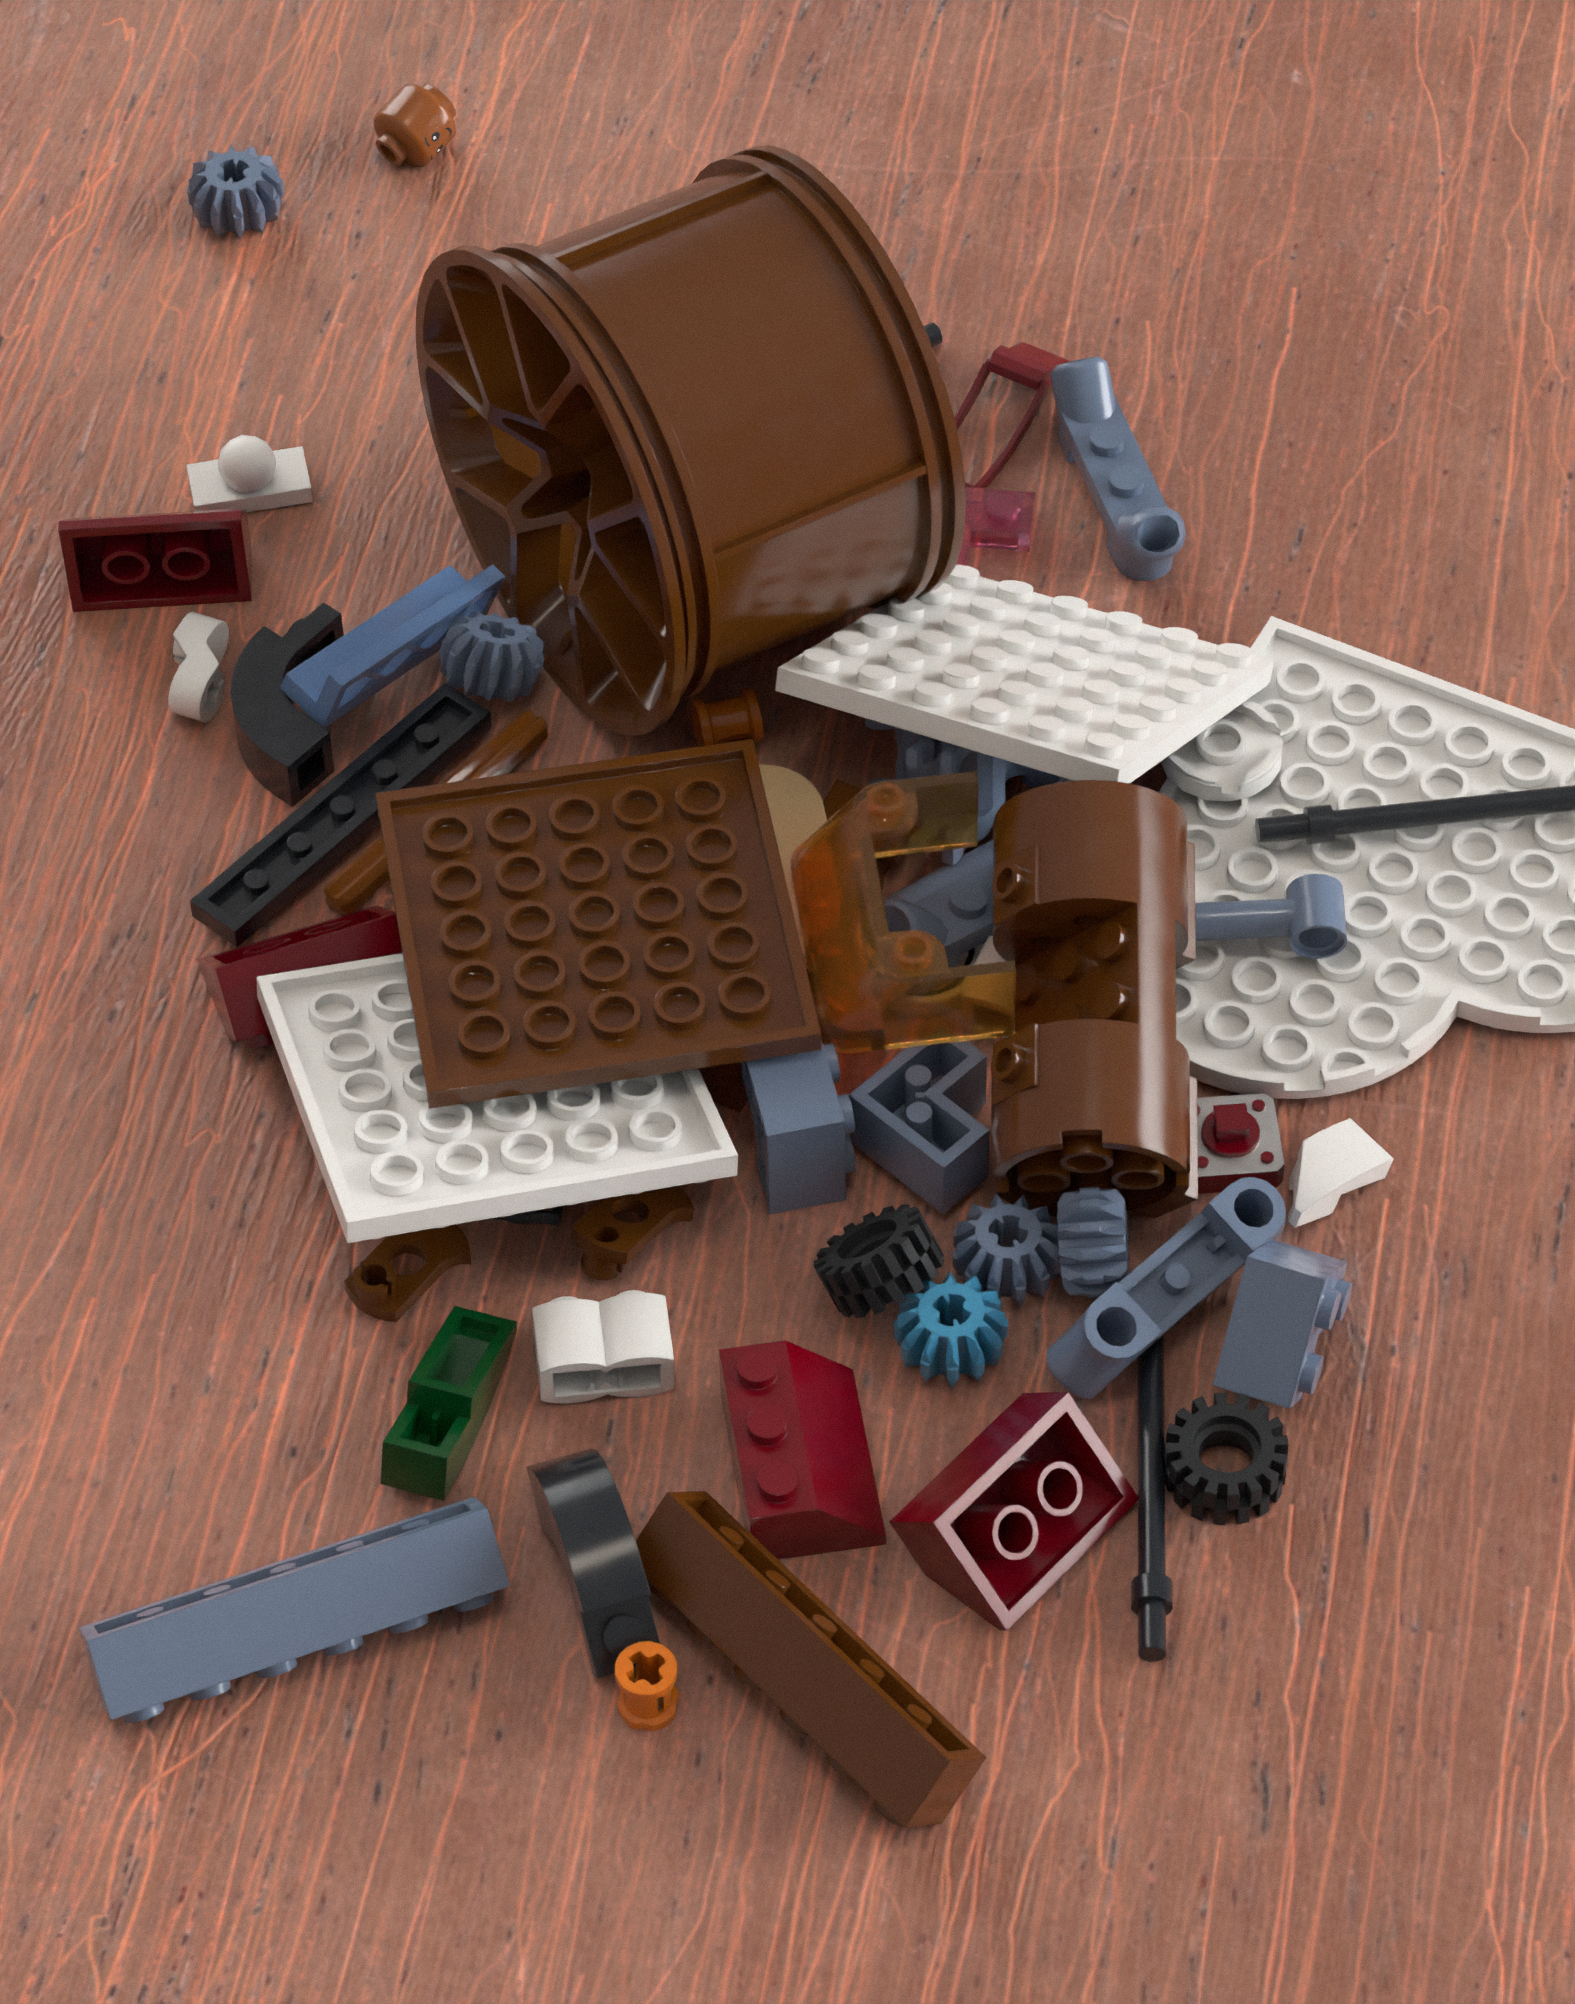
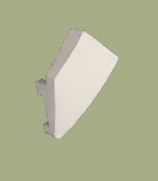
[1288,1118,1394,1228]

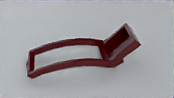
[954,342,1069,499]

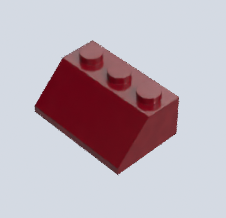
[58,508,252,612]
[197,905,402,1048]
[719,1340,886,1560]
[889,1392,1138,1631]

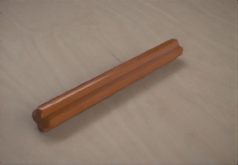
[324,710,548,915]

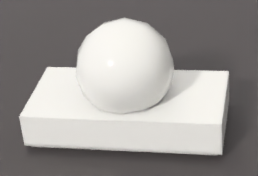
[186,435,313,512]

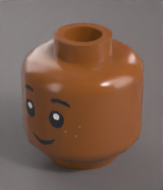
[373,84,456,167]

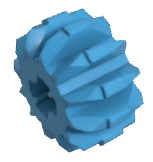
[894,1270,1008,1389]

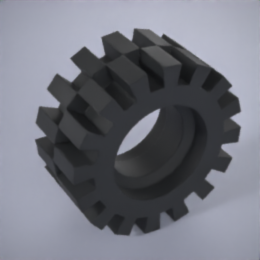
[814,1204,944,1318]
[1164,1393,1289,1525]

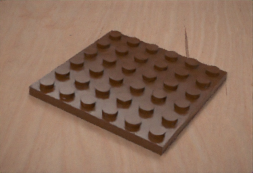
[376,739,821,1109]

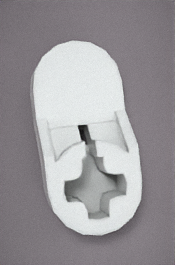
[168,611,229,723]

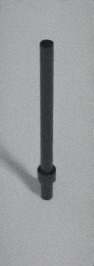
[1255,785,1575,844]
[1131,1335,1173,1662]

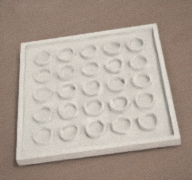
[775,565,1274,784]
[256,953,738,1243]

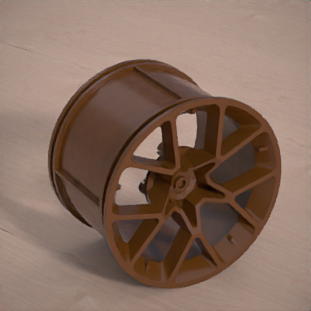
[415,145,966,736]

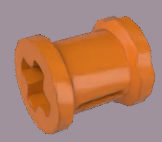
[690,688,764,746]
[615,1641,679,1731]

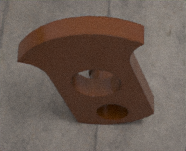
[571,1186,694,1280]
[344,1224,472,1322]

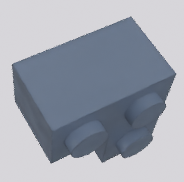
[849,1020,990,1215]
[740,1040,856,1215]
[1212,1239,1352,1409]

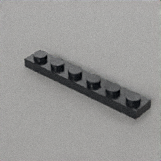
[190,683,492,947]

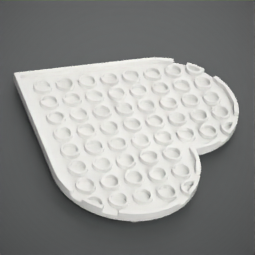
[1159,616,1575,1099]

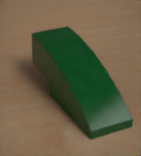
[381,1306,517,1501]

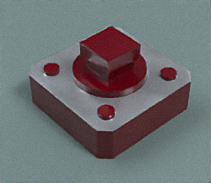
[1197,1093,1284,1194]

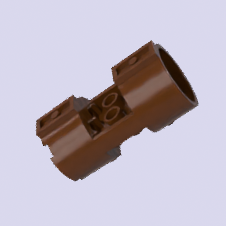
[991,780,1198,1218]

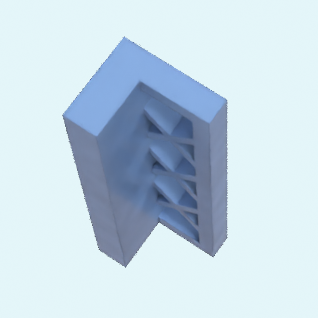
[280,564,505,728]

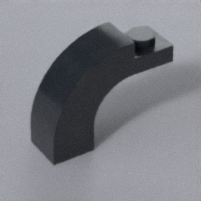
[231,602,344,807]
[526,1448,660,1678]

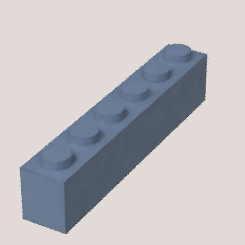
[78,1497,510,1723]

